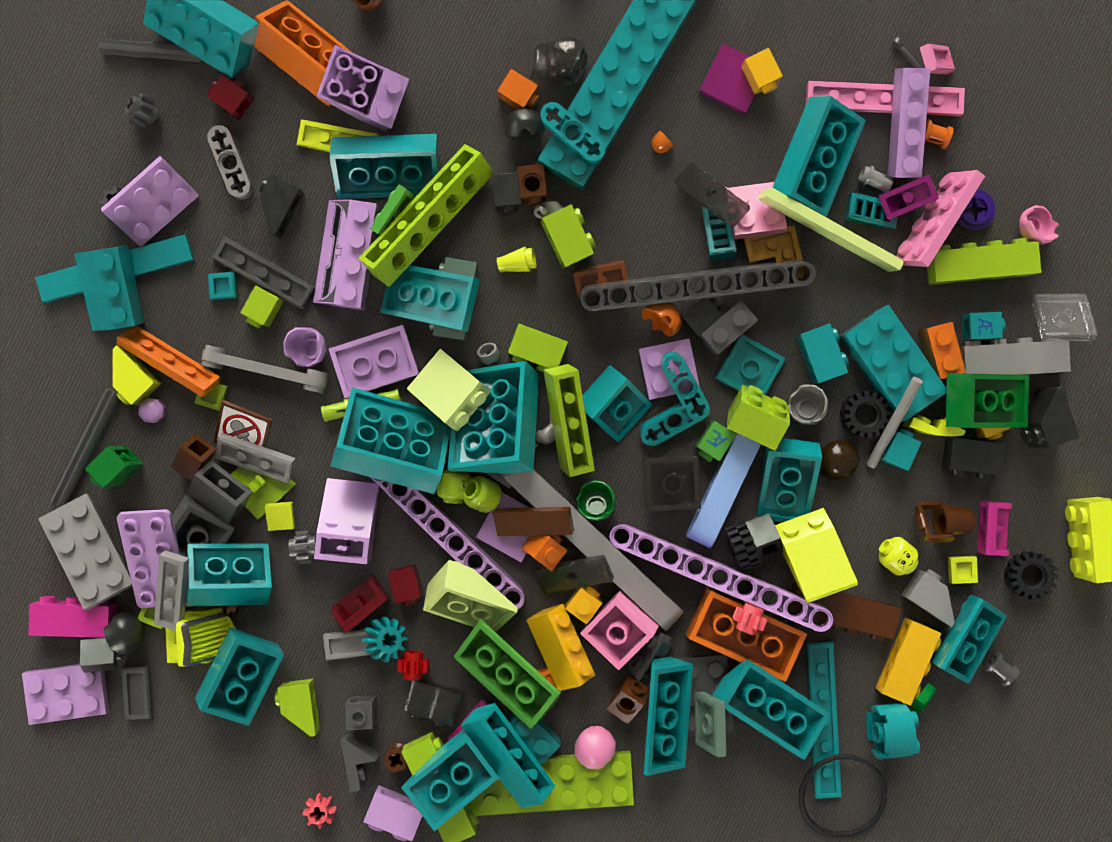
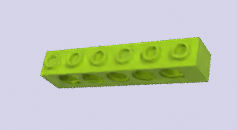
[358,144,494,287]

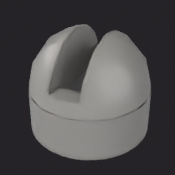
[477,342,500,365]

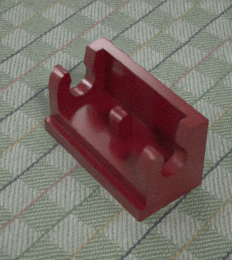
[331,574,390,633]

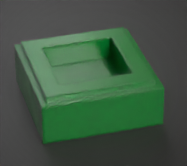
[910,683,936,717]

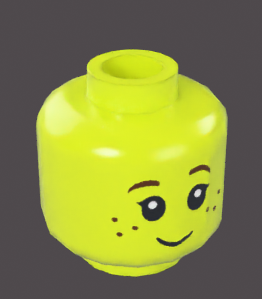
[879,537,919,576]

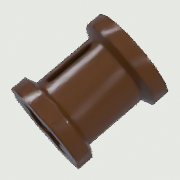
[384,742,407,772]

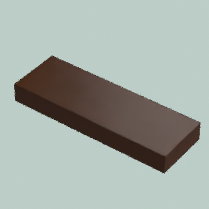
[493,507,574,536]

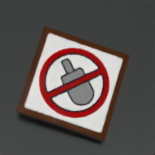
[214,400,272,448]

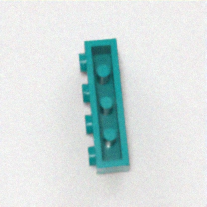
[461,703,556,808]

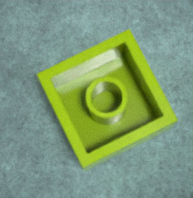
[541,204,596,269]
[727,384,790,451]

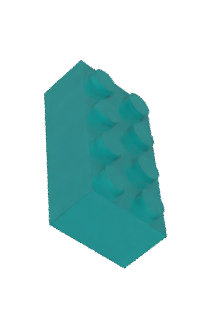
[143,0,259,78]
[772,96,866,217]
[839,305,947,421]

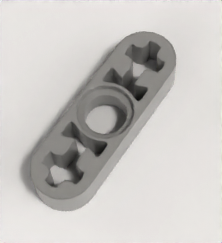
[207,125,253,200]

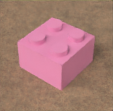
[580,589,659,670]

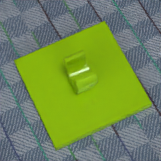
[231,467,296,520]

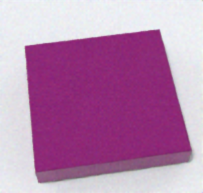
[699,43,755,115]

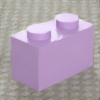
[363,785,422,841]

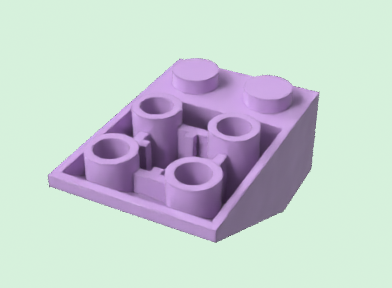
[316,45,409,131]
[314,478,379,564]

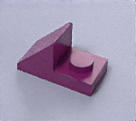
[879,174,940,220]

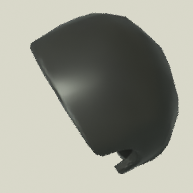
[504,108,546,137]
[104,612,145,655]

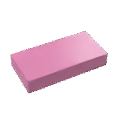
[919,44,955,75]

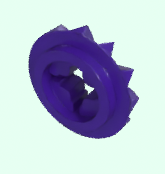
[956,189,995,231]

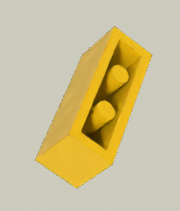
[526,604,595,691]
[875,617,941,706]

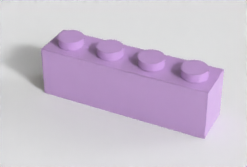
[887,68,930,178]

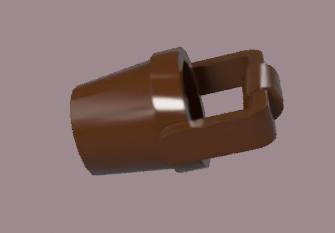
[915,501,975,543]

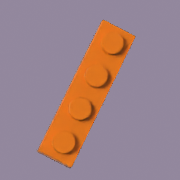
[116,325,220,397]

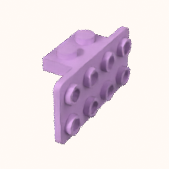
[117,509,186,608]

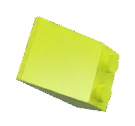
[775,508,858,603]

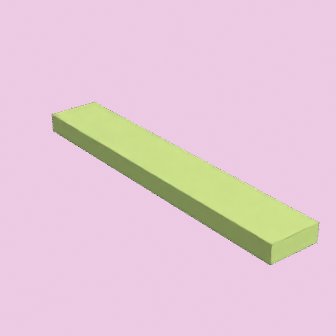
[757,187,904,272]

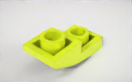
[902,415,966,436]

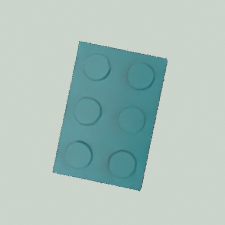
[195,627,284,726]

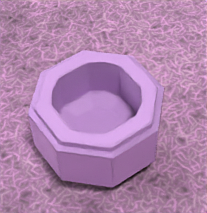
[138,398,166,423]

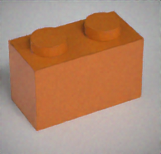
[918,322,966,379]

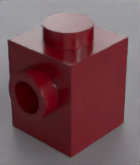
[207,75,254,120]

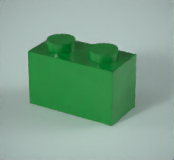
[85,445,144,488]

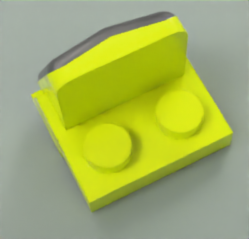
[166,607,237,667]

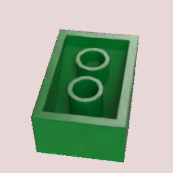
[946,374,1029,428]

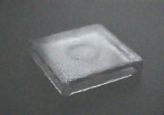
[1031,294,1098,341]

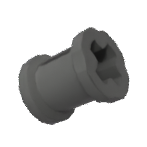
[983,651,1020,687]

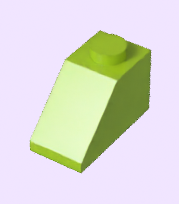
[275,678,320,737]

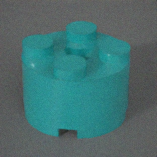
[866,703,920,759]

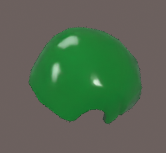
[576,480,616,522]

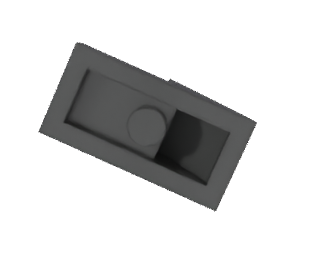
[340,733,380,793]

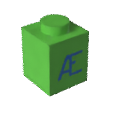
[695,420,736,462]

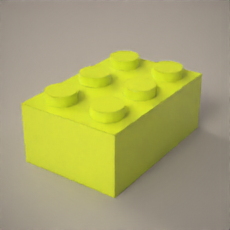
[1065,497,1112,583]

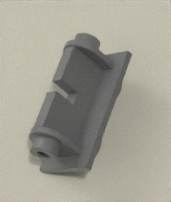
[628,629,673,683]

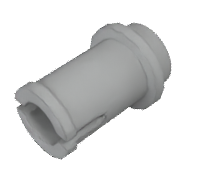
[858,166,894,193]

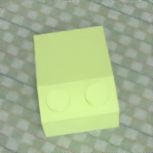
[423,560,517,633]

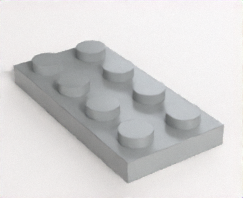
[38,493,132,611]

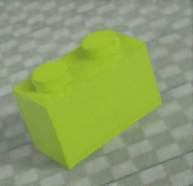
[508,324,568,373]

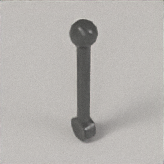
[892,37,931,79]

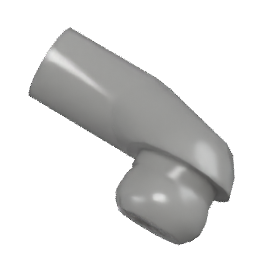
[533,201,563,219]
[535,410,555,445]

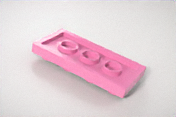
[896,170,985,267]

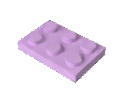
[101,156,199,247]
[329,325,419,398]
[22,664,110,725]

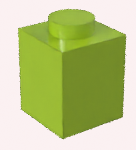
[240,285,284,329]

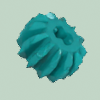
[361,617,408,662]

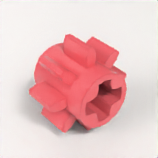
[732,602,768,635]
[302,793,337,829]

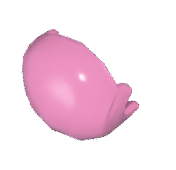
[1019,205,1059,245]
[574,726,616,769]

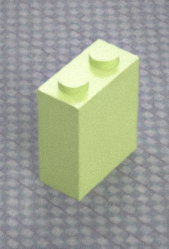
[407,349,491,432]

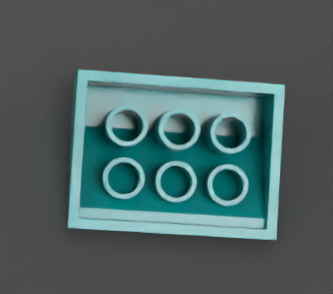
[448,361,539,474]
[330,387,451,494]

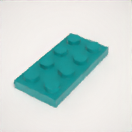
[380,265,480,332]

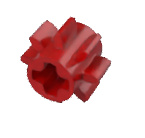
[397,650,429,680]

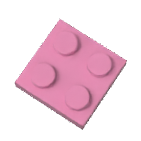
[726,182,787,240]

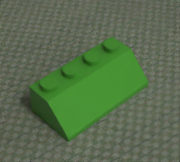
[454,620,561,729]

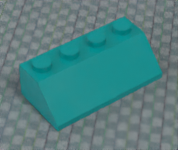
[329,134,440,199]
[644,657,693,776]
[712,659,831,760]

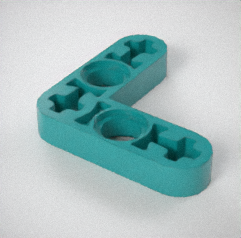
[639,351,710,446]

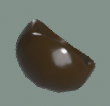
[819,440,860,480]

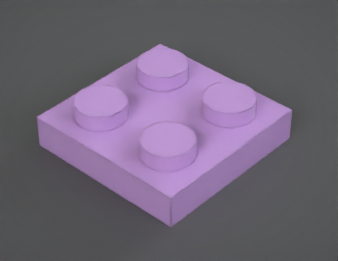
[638,338,700,400]

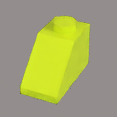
[113,345,162,405]

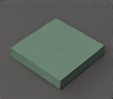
[694,691,726,758]

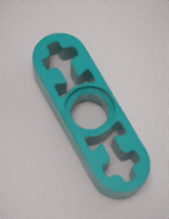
[541,102,606,164]

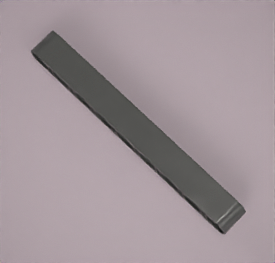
[579,260,816,311]

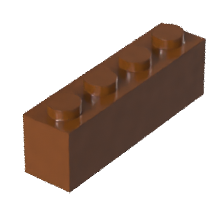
[787,581,901,641]

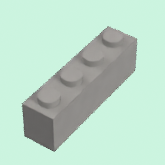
[959,336,1071,375]

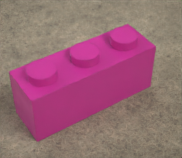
[28,596,118,638]

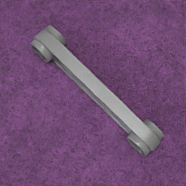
[201,345,328,393]

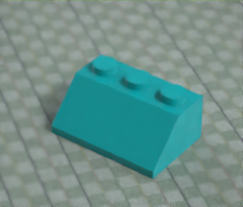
[74,245,145,331]
[186,544,272,606]
[932,595,1007,684]

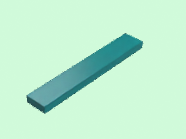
[35,234,195,303]
[806,641,842,799]

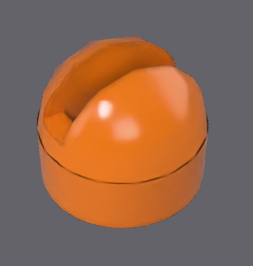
[651,130,674,153]

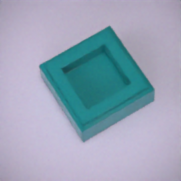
[208,272,238,301]

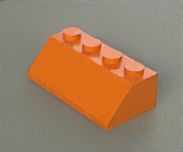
[254,0,353,106]

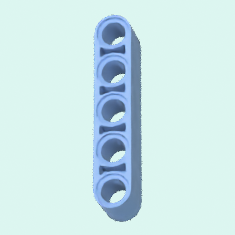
[686,432,761,548]

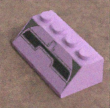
[313,200,381,311]

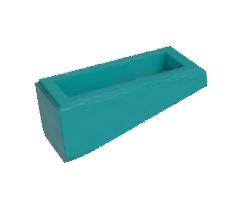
[843,193,897,230]
[702,203,736,262]

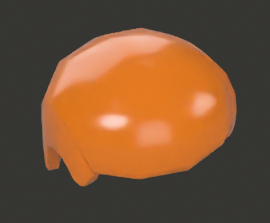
[641,302,682,337]

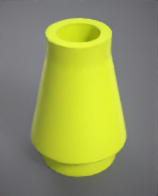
[497,246,537,273]

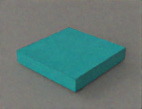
[715,334,786,395]

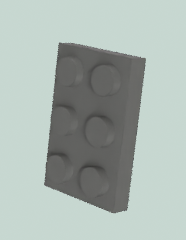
[675,653,734,737]

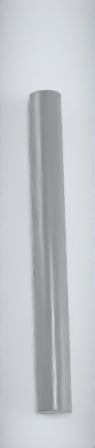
[866,377,923,468]

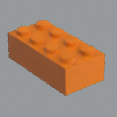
[685,587,807,682]

